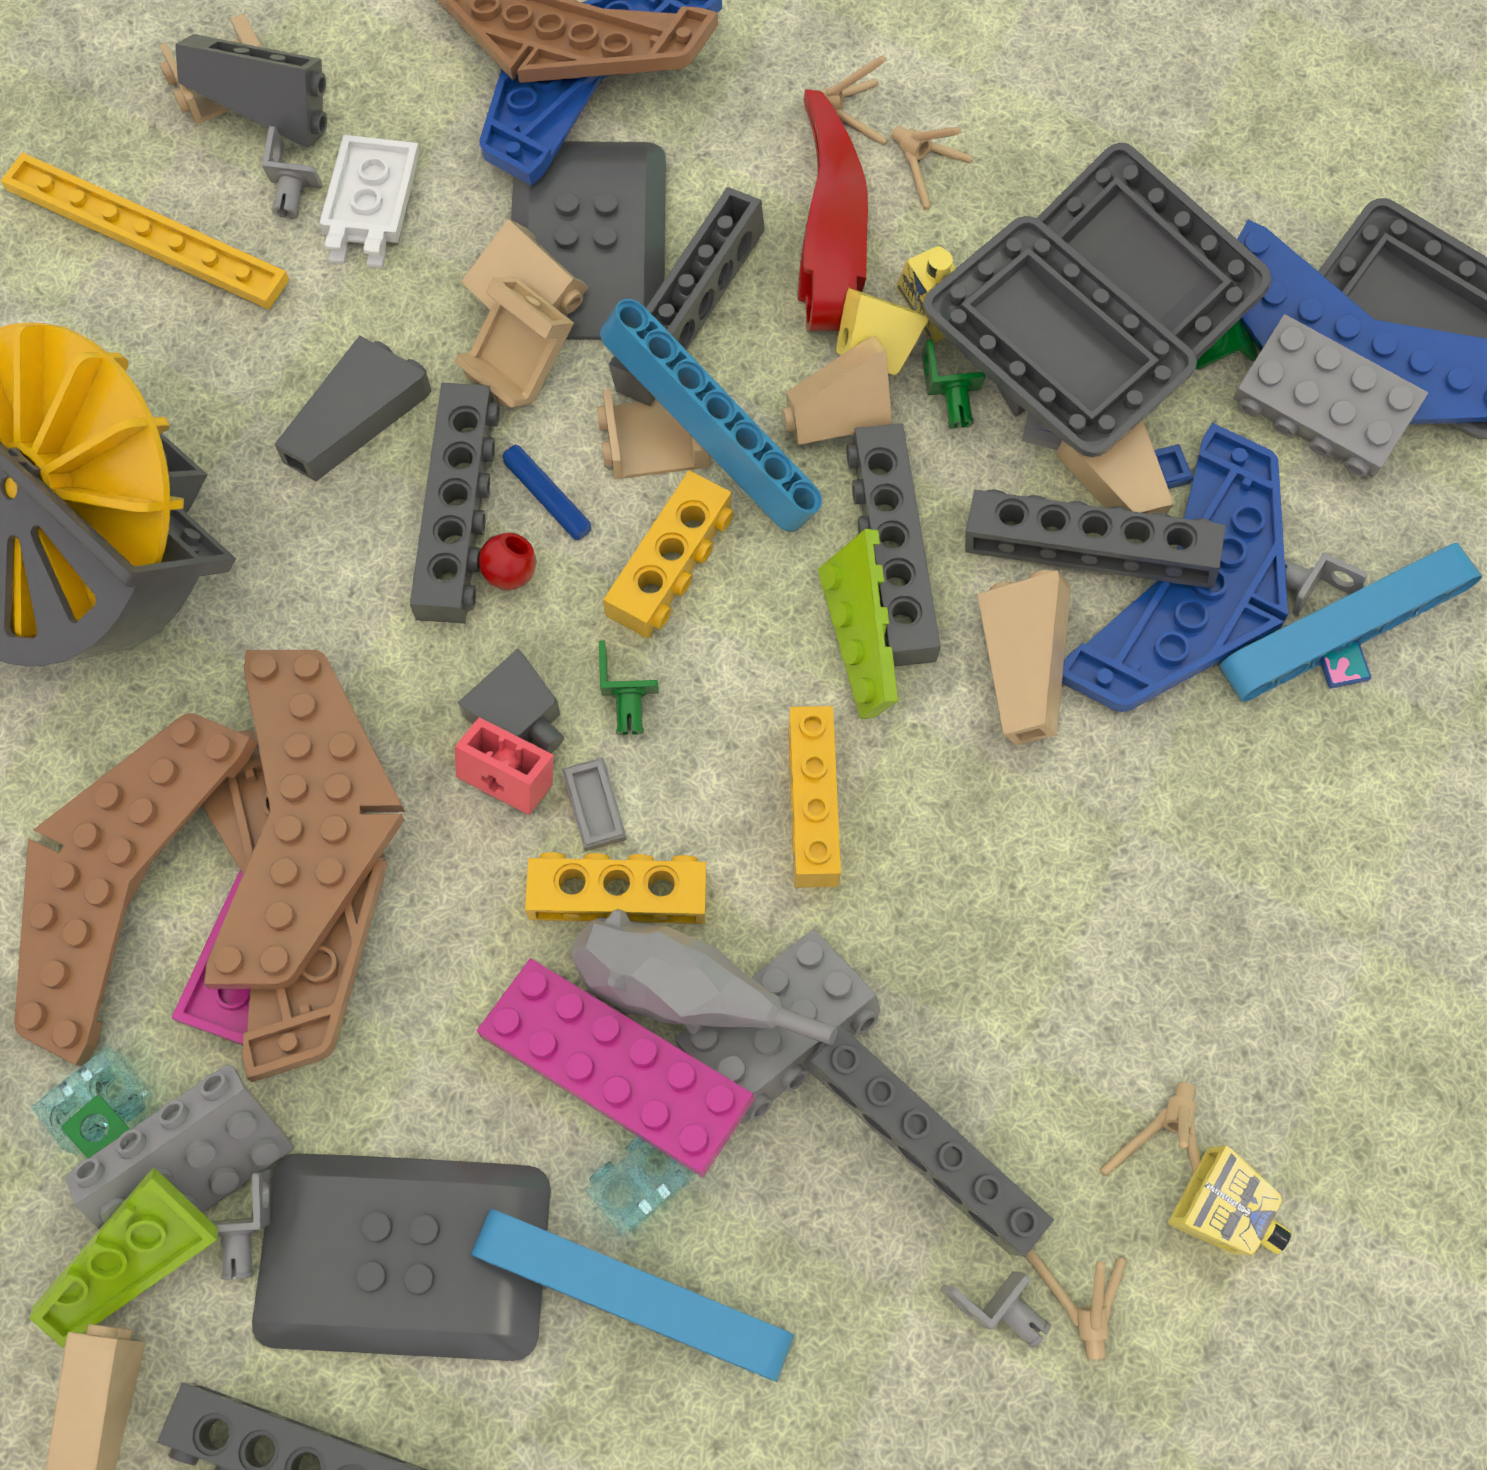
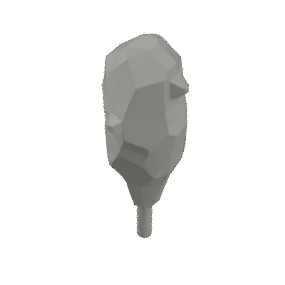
[570,909,838,1045]

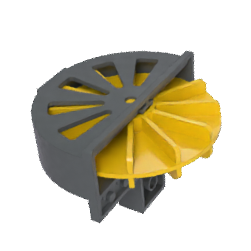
[0,322,236,667]

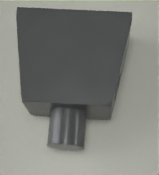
[458,649,564,753]

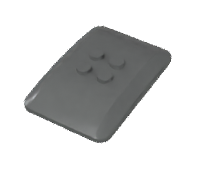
[511,141,666,340]
[1037,143,1272,359]
[1318,198,1487,439]
[923,216,1197,457]
[252,1153,551,1361]

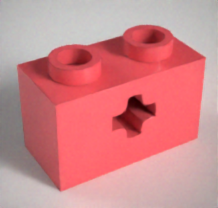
[455,717,553,815]

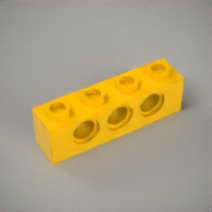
[603,470,734,639]
[788,706,841,888]
[525,852,706,924]

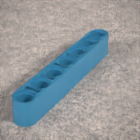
[600,299,823,532]
[1219,542,1483,702]
[470,1209,794,1382]

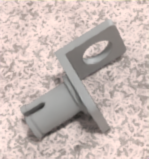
[262,126,322,218]
[1285,553,1367,616]
[211,1169,271,1280]
[940,1271,1051,1348]

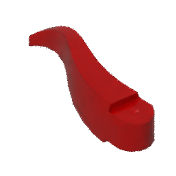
[797,89,868,331]

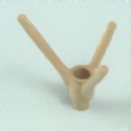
[804,55,887,145]
[891,125,972,210]
[1100,1082,1201,1176]
[1026,1249,1126,1360]

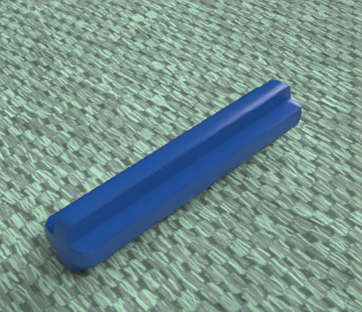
[502,445,591,540]

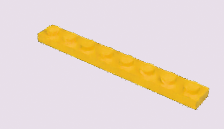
[0,152,289,310]

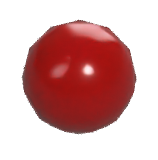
[478,532,537,590]

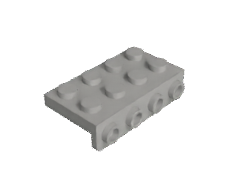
[1234,314,1428,477]
[674,929,880,1124]
[66,1065,294,1229]

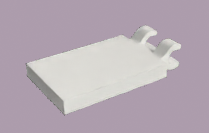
[319,135,420,268]

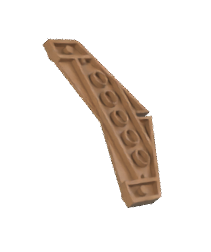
[437,0,719,83]
[204,650,405,989]
[14,713,258,1068]
[202,730,388,1083]

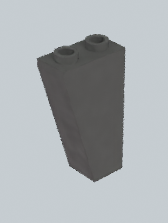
[175,34,327,147]
[274,335,432,481]

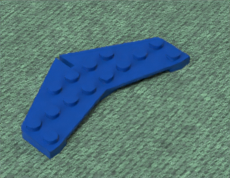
[479,0,723,186]
[1237,219,1487,425]
[1062,423,1288,712]

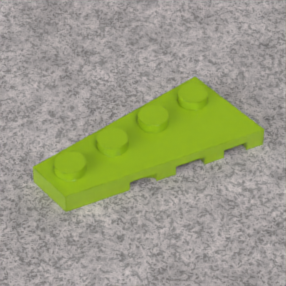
[817,529,898,719]
[29,1167,218,1348]

